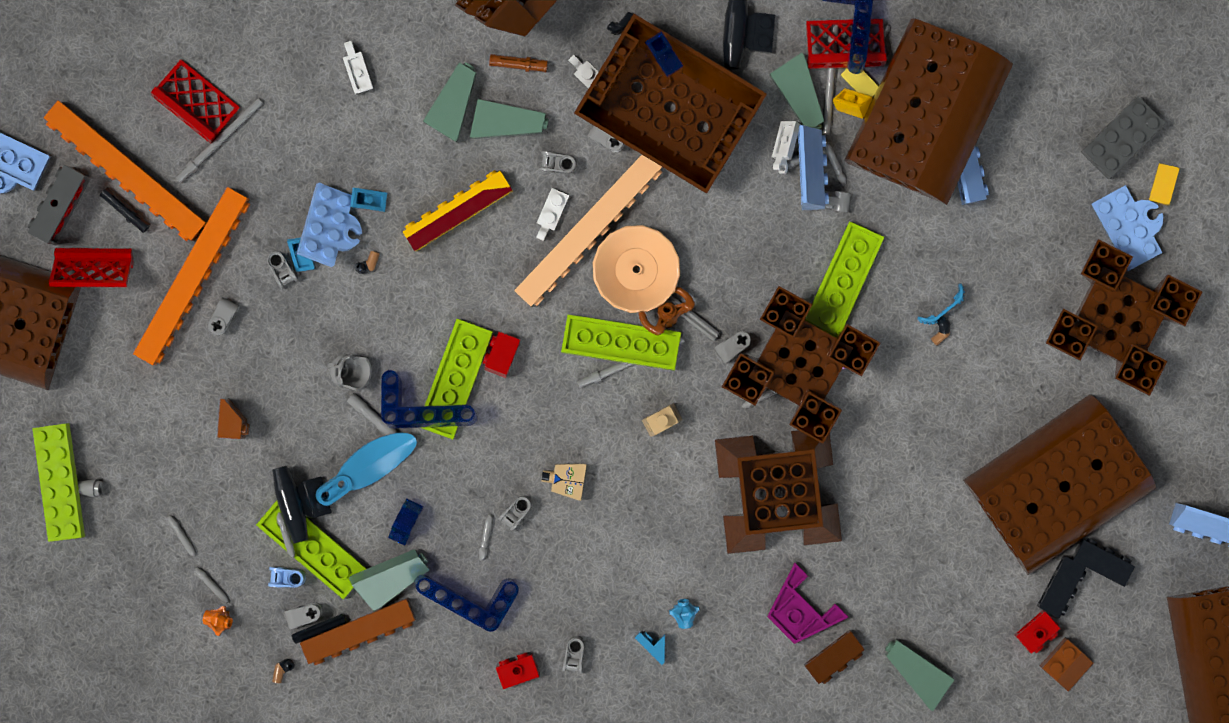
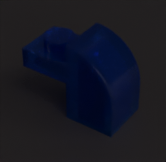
[645,31,683,77]
[388,498,424,546]

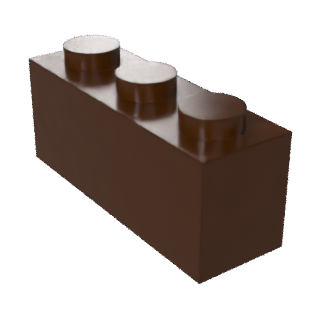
[804,630,865,684]

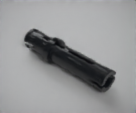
[100,187,151,233]

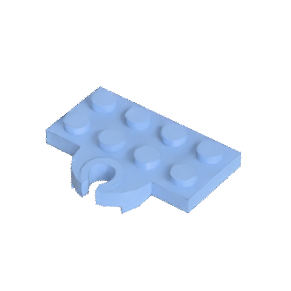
[0,133,51,194]
[297,183,362,267]
[1091,185,1163,271]

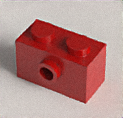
[482,332,520,378]
[1014,610,1060,654]
[496,652,540,689]

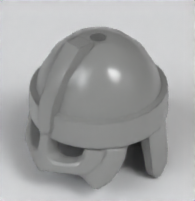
[327,354,372,391]

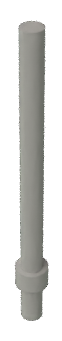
[822,19,840,135]
[175,98,263,183]
[577,335,685,388]

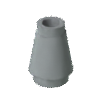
[78,479,104,498]

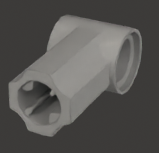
[825,191,851,212]

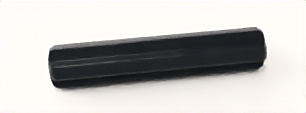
[291,614,346,644]

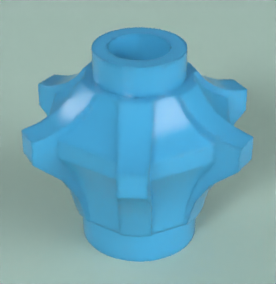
[669,599,699,629]

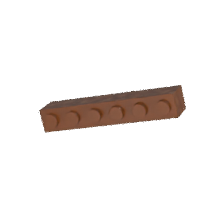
[300,598,416,666]

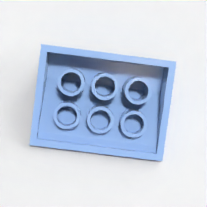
[798,125,829,210]
[1169,503,1229,547]

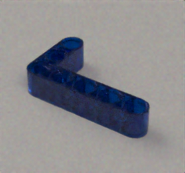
[822,0,873,74]
[381,370,478,428]
[414,575,519,632]

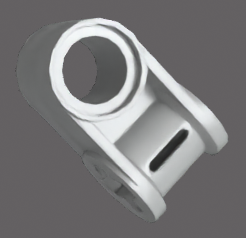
[587,126,624,152]
[539,151,577,174]
[267,252,298,289]
[208,297,240,335]
[714,331,751,363]
[498,495,532,532]
[284,603,323,629]
[562,636,584,674]

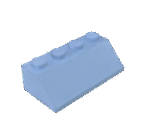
[957,146,989,205]

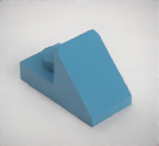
[350,188,387,212]
[287,237,315,272]
[635,631,665,665]

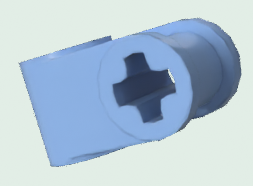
[268,567,306,588]

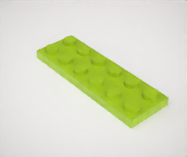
[805,221,884,336]
[561,314,681,371]
[417,319,493,440]
[32,423,85,542]
[256,501,367,599]

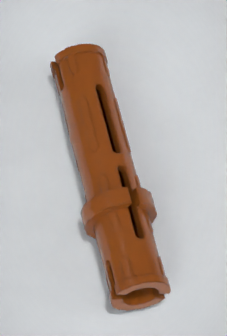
[489,54,548,73]

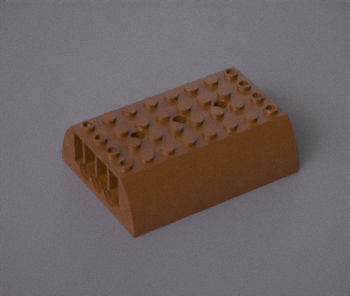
[574,14,767,194]
[845,18,1013,205]
[0,255,81,390]
[963,394,1156,575]
[1167,586,1229,723]

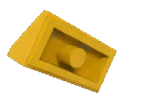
[833,88,873,119]
[1149,163,1180,206]

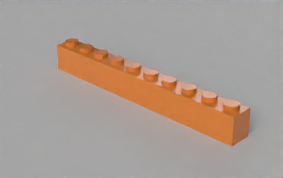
[43,100,207,241]
[133,187,250,365]

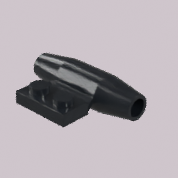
[723,0,775,69]
[272,466,332,544]

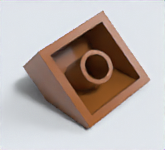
[217,398,250,439]
[1040,638,1093,692]

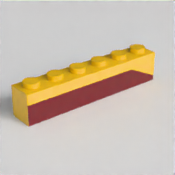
[403,170,513,252]

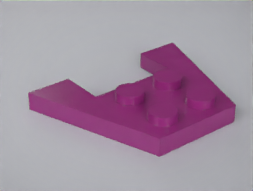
[767,562,848,644]

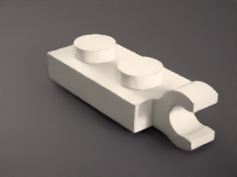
[343,41,374,95]
[568,55,598,89]
[772,121,800,174]
[537,188,569,241]

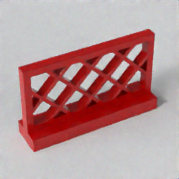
[806,19,887,69]
[151,59,240,144]
[49,248,134,287]

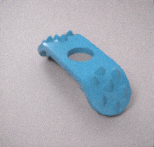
[917,283,965,325]

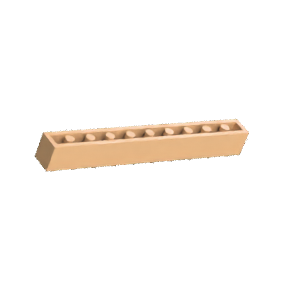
[514,155,663,307]

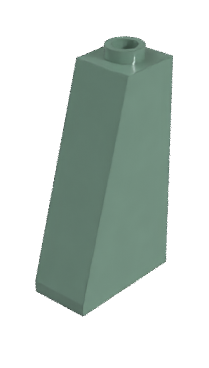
[769,53,824,129]
[423,62,477,143]
[470,99,549,139]
[349,549,429,612]
[885,639,954,711]

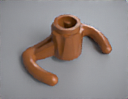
[639,286,695,335]

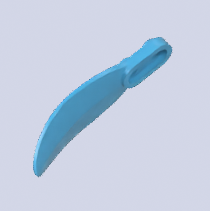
[316,433,417,506]

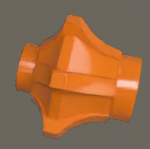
[202,606,233,636]

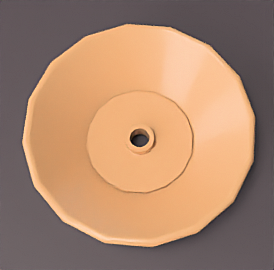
[593,225,680,313]

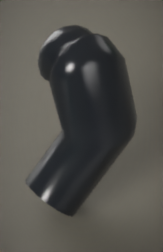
[607,12,633,35]

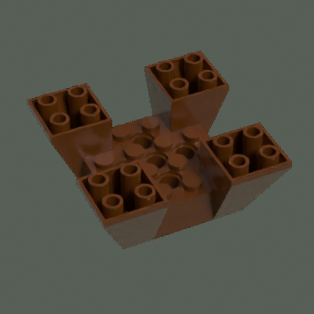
[455,0,557,37]
[1045,239,1202,396]
[722,286,881,444]
[715,430,842,554]

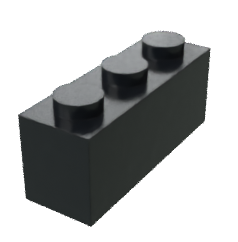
[1071,538,1135,587]
[1037,555,1086,618]

